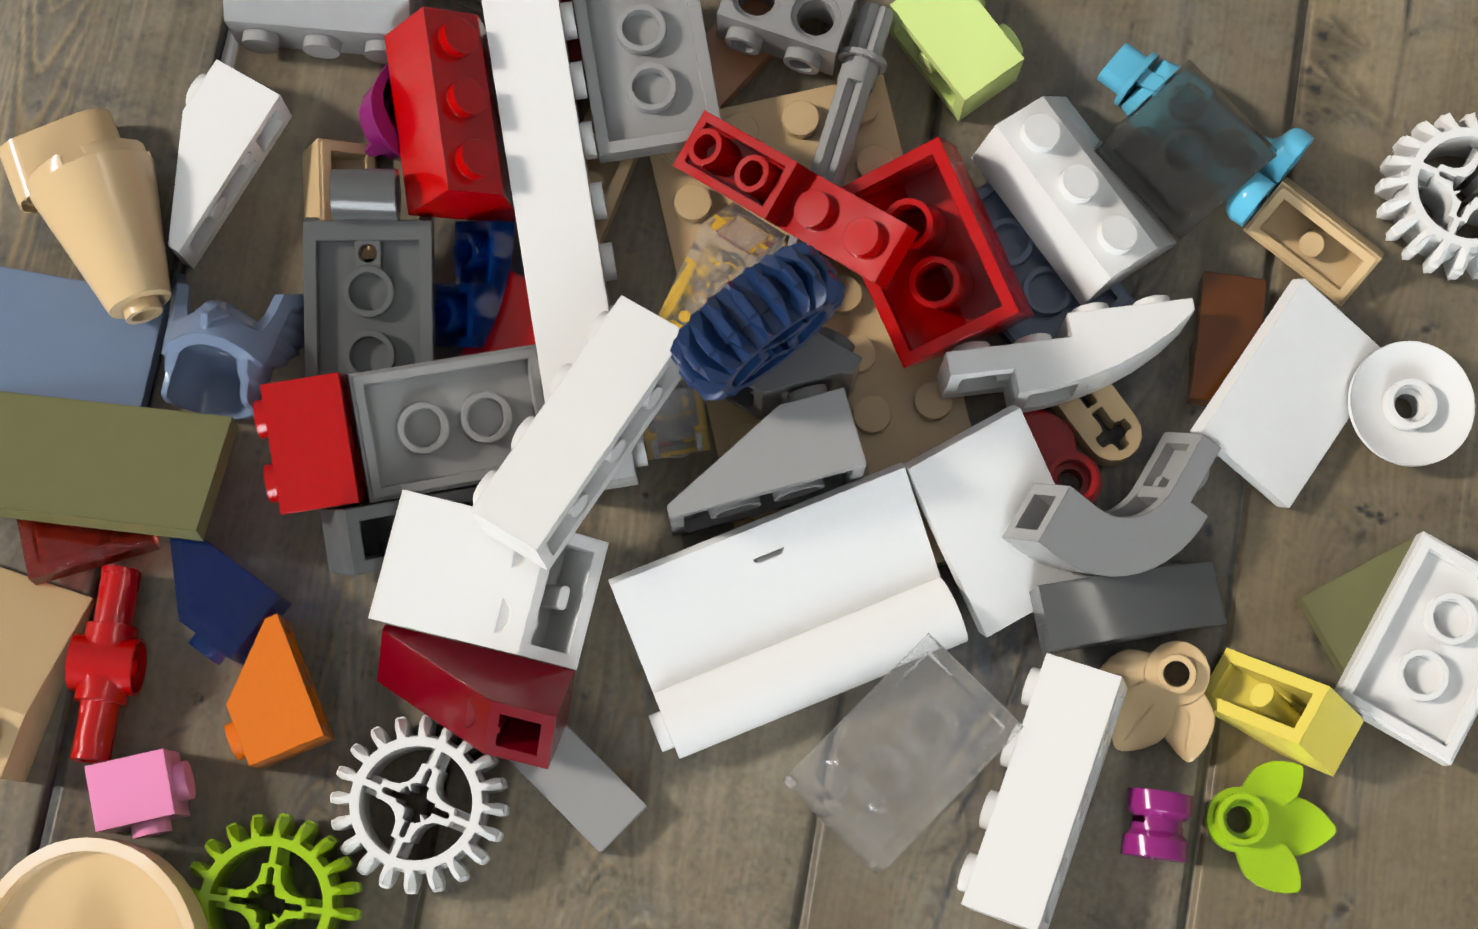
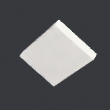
[1190,279,1381,508]
[903,405,1096,637]
[1334,531,1478,766]

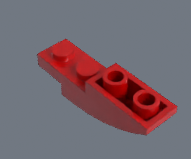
[673,110,919,289]

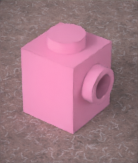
[84,748,196,840]

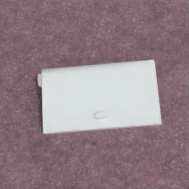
[608,462,968,759]

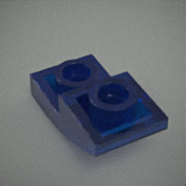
[435,220,515,348]

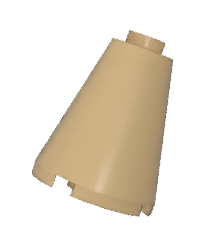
[26,138,171,324]

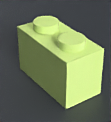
[889,0,1024,121]

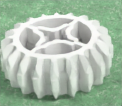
[1374,112,1478,280]
[330,715,510,894]

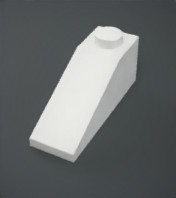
[168,59,292,269]

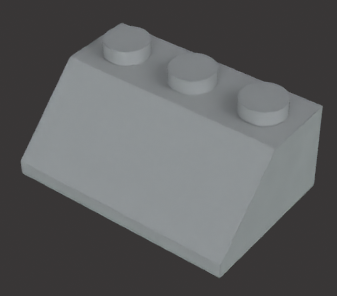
[223,0,426,64]

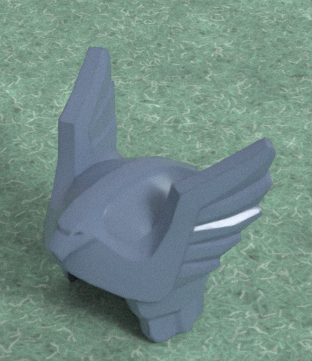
[161,273,304,420]

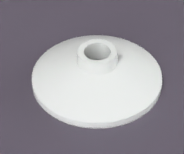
[1348,341,1475,467]

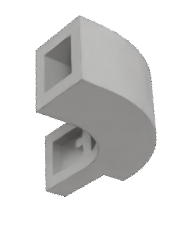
[1002,432,1221,577]

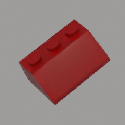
[384,6,516,224]
[841,136,1034,369]

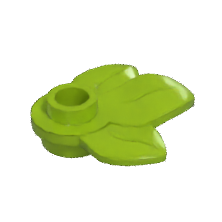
[1205,761,1337,894]

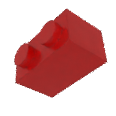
[253,372,367,515]

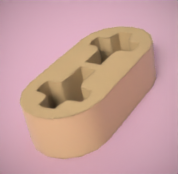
[1050,384,1142,467]

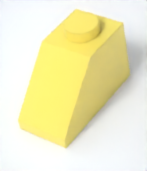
[1204,648,1364,777]

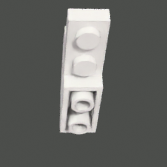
[937,295,1195,413]

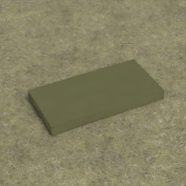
[0,391,239,541]

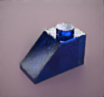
[170,537,292,665]

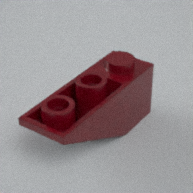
[377,624,576,769]

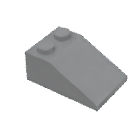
[667,384,867,537]

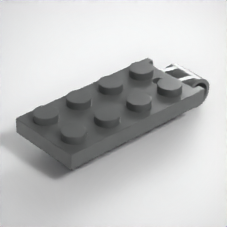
[303,169,436,377]

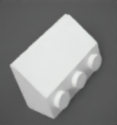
[971,96,1177,305]

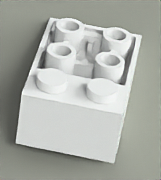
[368,490,609,670]

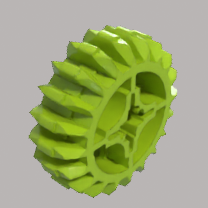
[189,813,363,929]

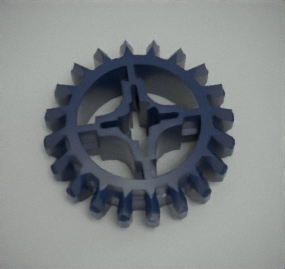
[670,242,846,401]

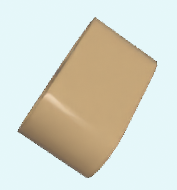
[0,108,120,213]

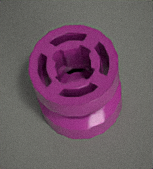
[1120,787,1193,863]

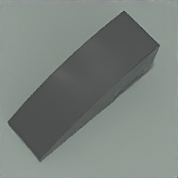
[1029,561,1227,656]

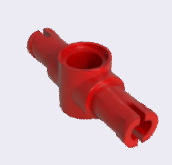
[65,565,147,764]

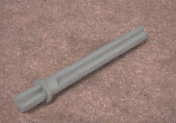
[787,2,893,255]

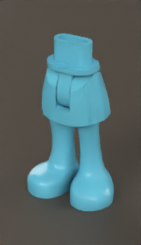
[1097,42,1314,227]

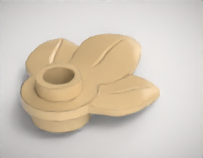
[1100,640,1216,762]

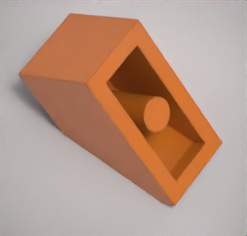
[224,614,335,770]

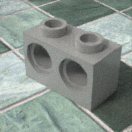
[717,0,858,76]

